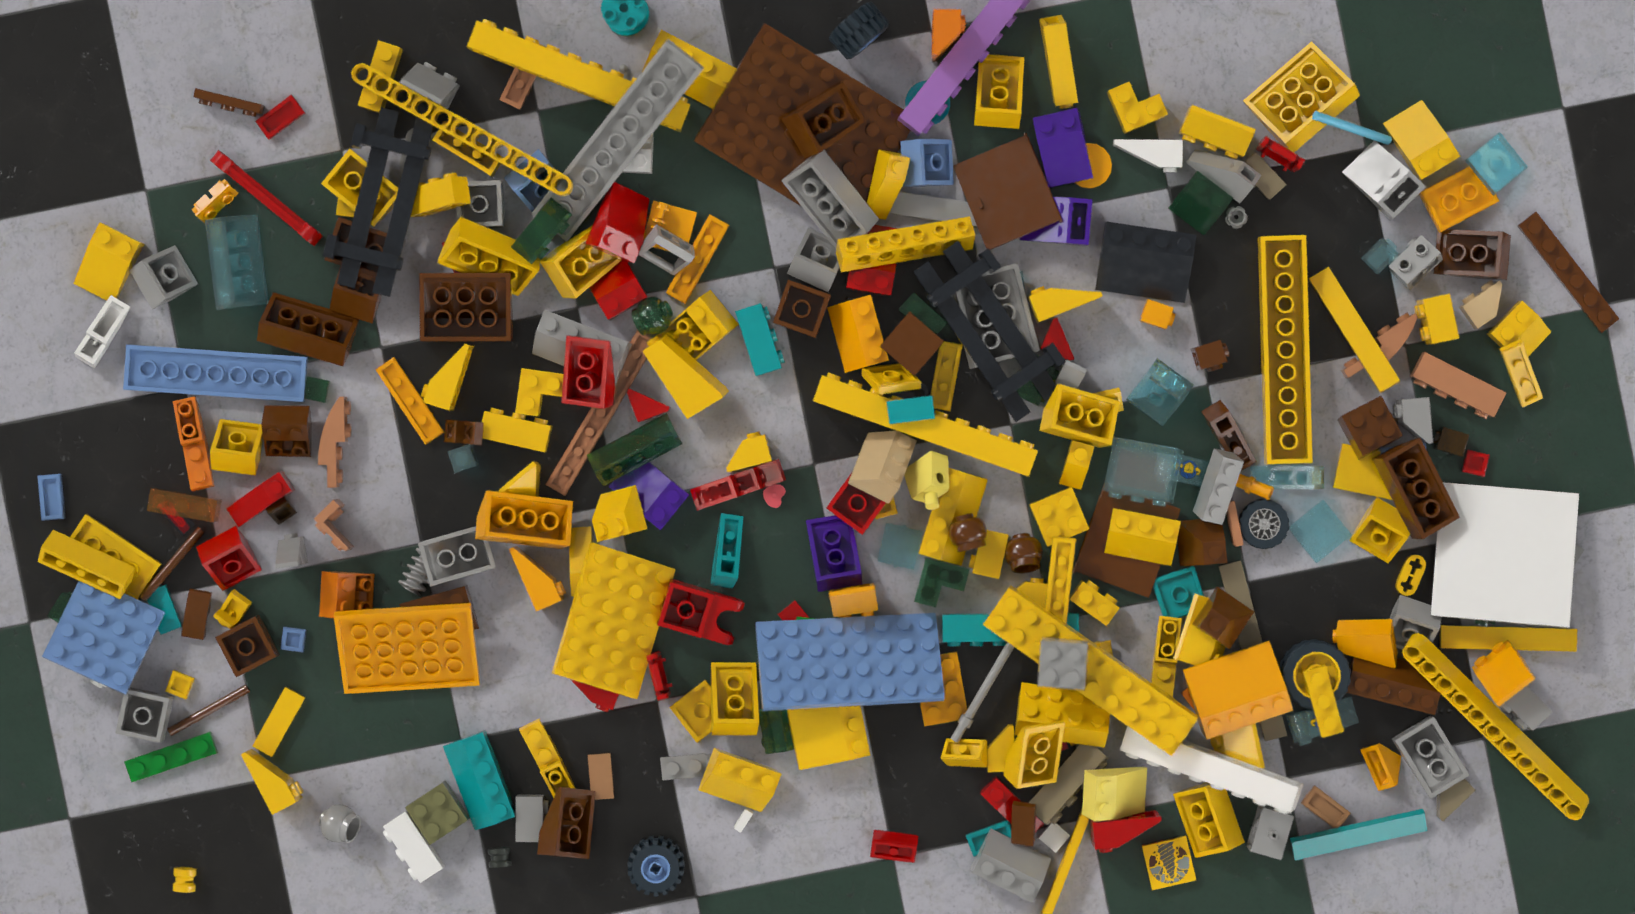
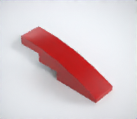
[690,459,786,511]

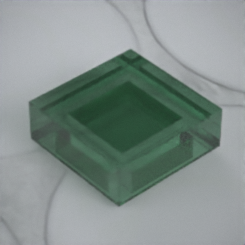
[304,376,330,403]

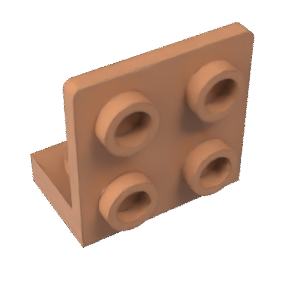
[314,499,354,551]

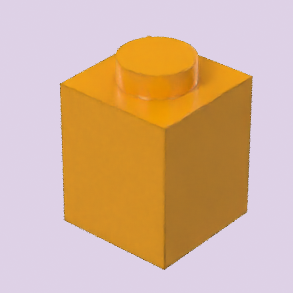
[1139,299,1176,330]

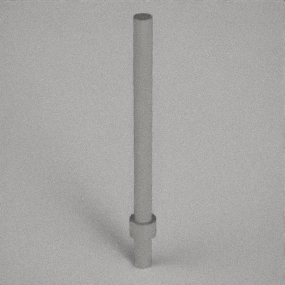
[951,642,1014,743]

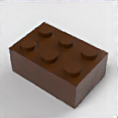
[324,217,406,277]

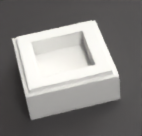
[734,808,754,833]
[1038,823,1070,853]

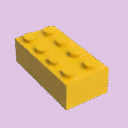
[1015,682,1110,748]

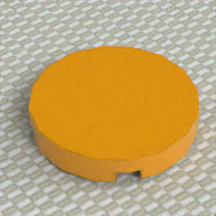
[1074,143,1112,189]

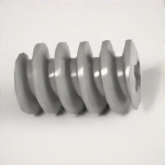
[398,548,429,597]

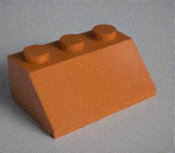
[931,9,965,62]

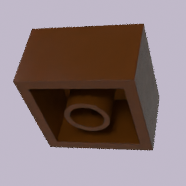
[773,280,831,338]
[1337,396,1403,460]
[215,615,280,677]

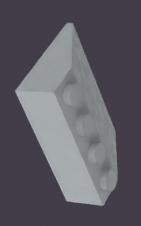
[952,263,1040,369]

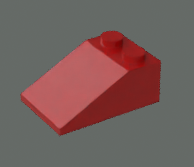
[585,182,649,263]
[846,225,899,296]
[561,335,615,409]
[1089,810,1161,853]

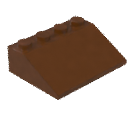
[419,273,513,341]

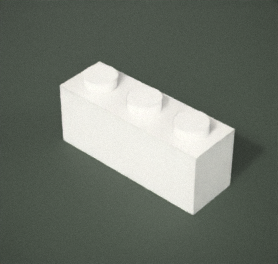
[383,810,445,883]

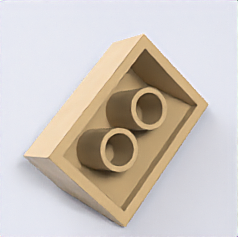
[848,430,917,504]

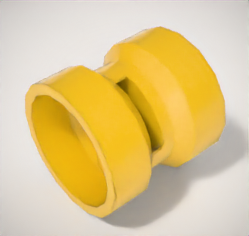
[173,867,197,893]

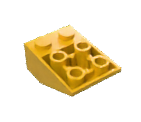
[655,290,739,360]

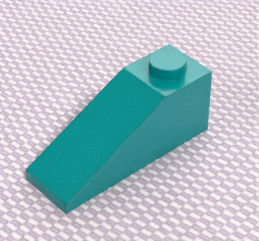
[711,513,743,589]

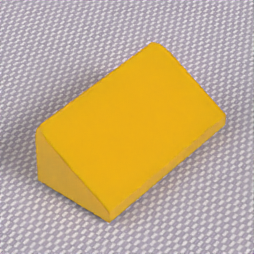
[941,738,987,767]

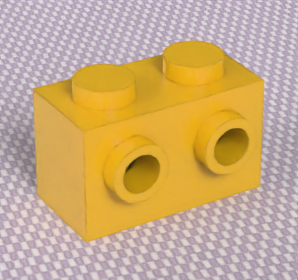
[1069,580,1119,626]

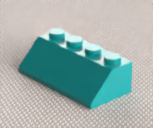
[443,730,516,830]

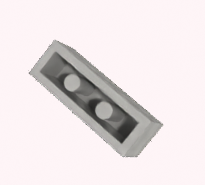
[1193,448,1244,525]

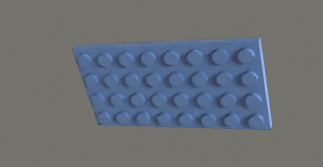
[755,613,945,711]

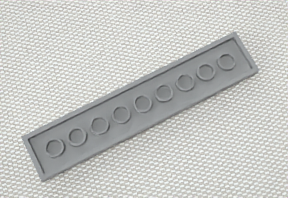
[531,39,704,241]

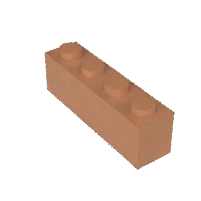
[1410,352,1506,419]

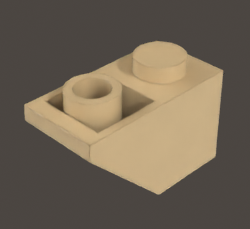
[1459,280,1502,329]

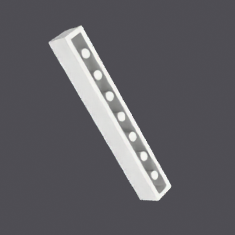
[1120,726,1303,814]

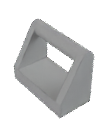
[638,224,695,275]

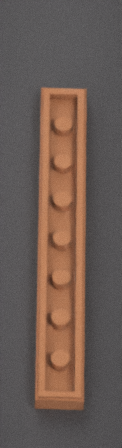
[546,329,652,496]

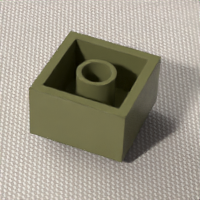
[405,780,470,845]

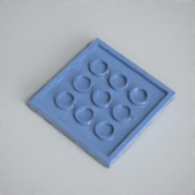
[42,581,165,695]

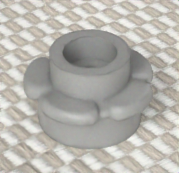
[1225,206,1248,229]

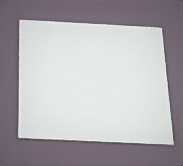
[1431,482,1579,628]

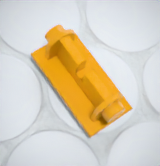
[192,179,238,224]

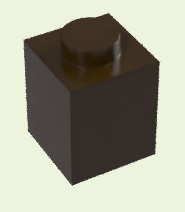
[1433,427,1469,457]

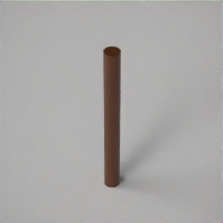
[139,527,205,602]
[167,684,250,736]

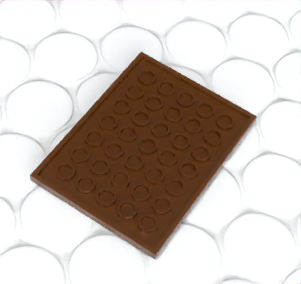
[693,23,911,207]

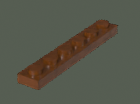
[1517,212,1619,333]

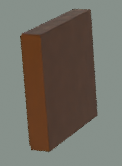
[880,312,944,376]

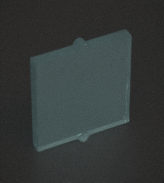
[878,523,923,570]

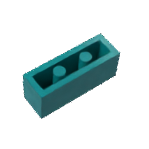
[735,303,785,377]

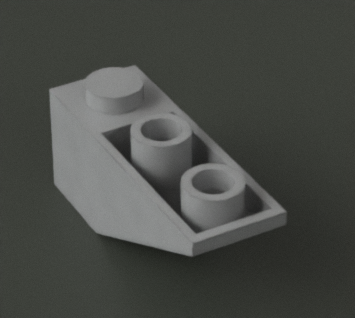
[1186,149,1262,203]

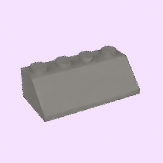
[782,150,879,248]
[532,310,632,386]

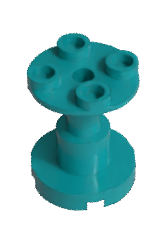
[601,0,650,36]

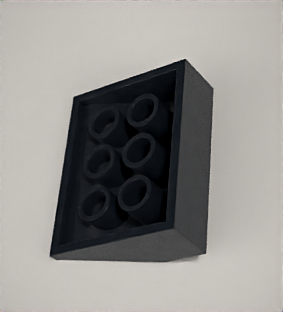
[1095,222,1197,303]

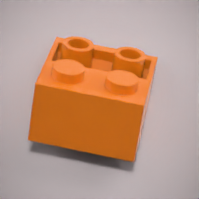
[319,571,374,618]

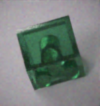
[1168,170,1233,236]

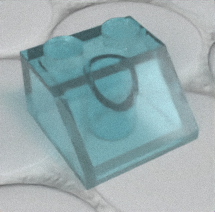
[1126,358,1194,426]

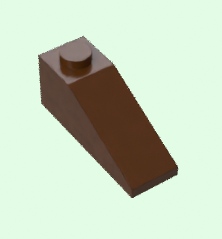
[1201,400,1257,471]

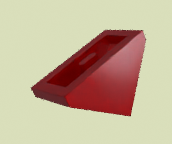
[1040,317,1074,361]
[627,388,671,422]

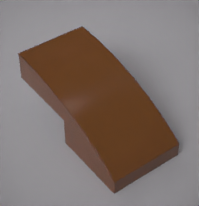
[444,419,484,445]
[181,588,212,640]

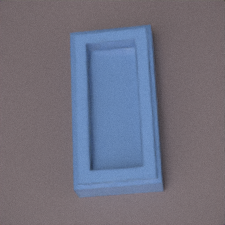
[38,474,66,521]

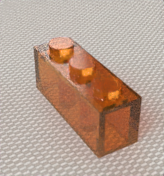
[147,488,222,522]

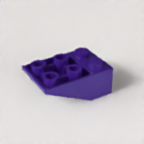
[1020,197,1093,246]

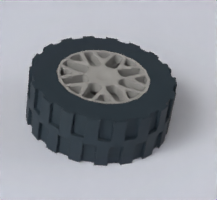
[1239,499,1289,549]

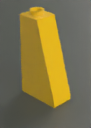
[1039,15,1078,108]
[643,334,729,419]

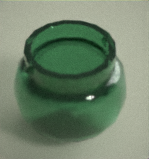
[631,297,673,336]

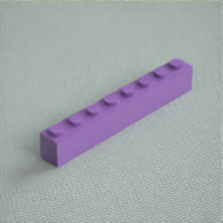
[897,0,1031,136]

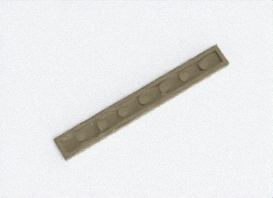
[1218,561,1287,742]

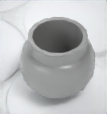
[319,804,361,843]

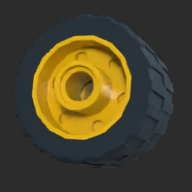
[1280,639,1351,709]

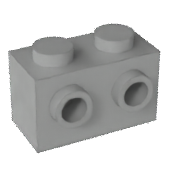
[1389,235,1443,290]

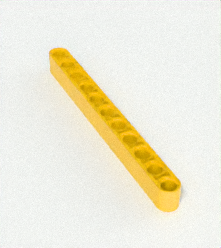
[351,63,573,197]
[1402,633,1589,820]

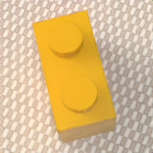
[969,530,1009,579]

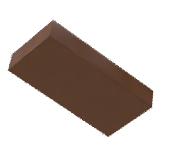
[1011,801,1036,847]

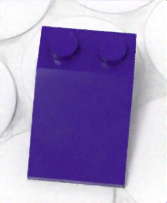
[1033,108,1093,188]
[609,452,690,530]
[806,515,863,592]

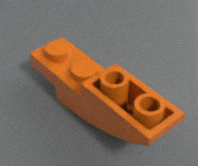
[173,396,214,491]

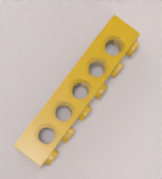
[836,216,975,272]

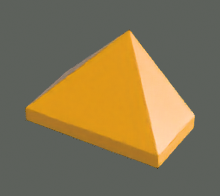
[1361,743,1401,791]

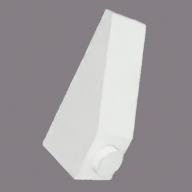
[1113,139,1183,173]

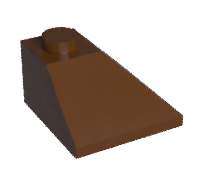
[1177,519,1227,566]
[1192,587,1254,650]

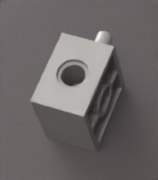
[1246,805,1294,860]

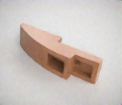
[1341,312,1418,378]
[318,397,351,488]

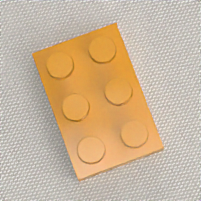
[920,651,967,726]

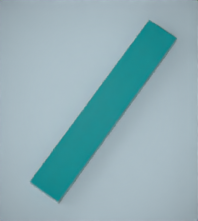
[1290,809,1427,860]

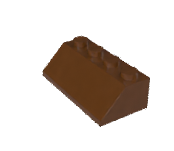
[257,292,359,366]
[1372,437,1460,539]
[1347,656,1441,715]

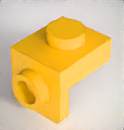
[213,589,252,629]

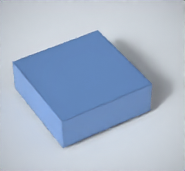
[281,627,307,652]

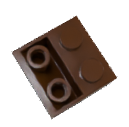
[330,266,382,324]
[261,405,312,457]

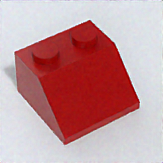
[590,261,648,321]
[196,526,262,591]

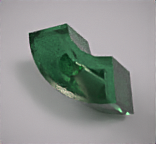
[511,198,572,264]

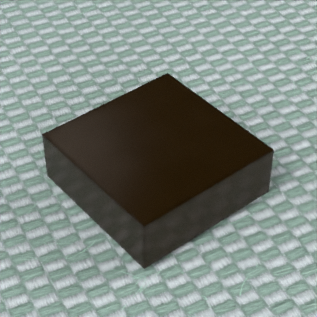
[266,497,297,525]

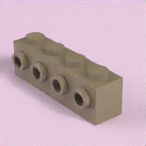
[1029,744,1108,826]

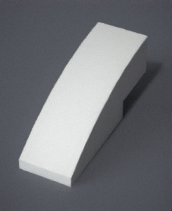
[74,295,130,369]

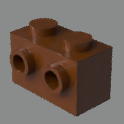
[1191,340,1229,372]

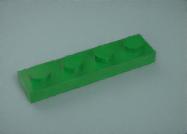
[124,731,218,783]

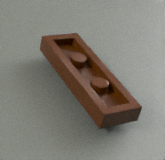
[193,88,265,117]

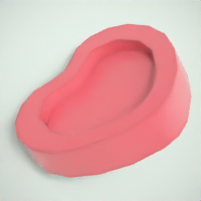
[763,484,786,508]

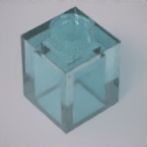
[1361,238,1399,274]
[448,444,479,473]

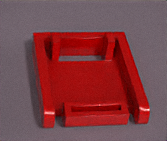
[1255,136,1305,172]
[646,651,673,701]

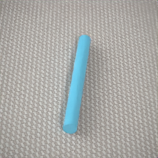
[1312,111,1392,145]

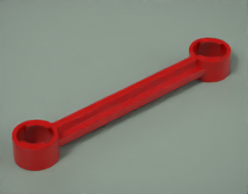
[210,150,323,247]

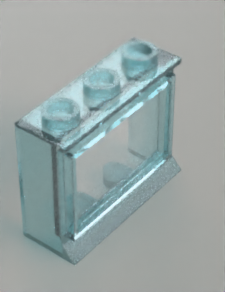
[1103,437,1183,507]

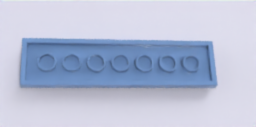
[123,345,308,402]

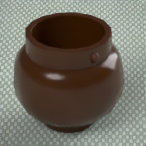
[949,513,987,552]
[1005,533,1042,574]

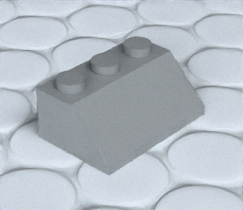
[970,829,1051,903]

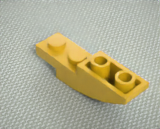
[1150,616,1182,698]
[519,718,576,798]

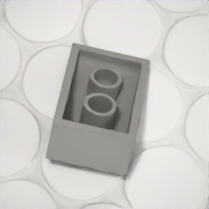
[400,62,460,110]
[418,526,496,586]
[1392,715,1469,799]

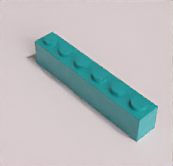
[942,612,1079,646]

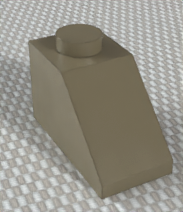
[1436,779,1475,821]

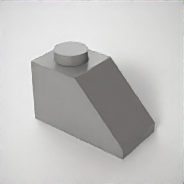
[1054,360,1087,389]

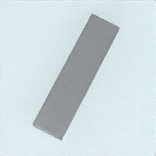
[890,192,982,227]

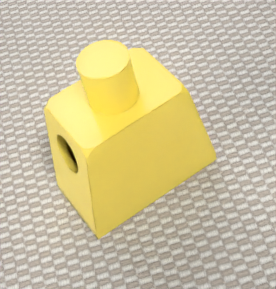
[904,451,949,510]

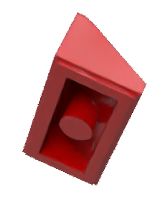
[870,830,918,863]

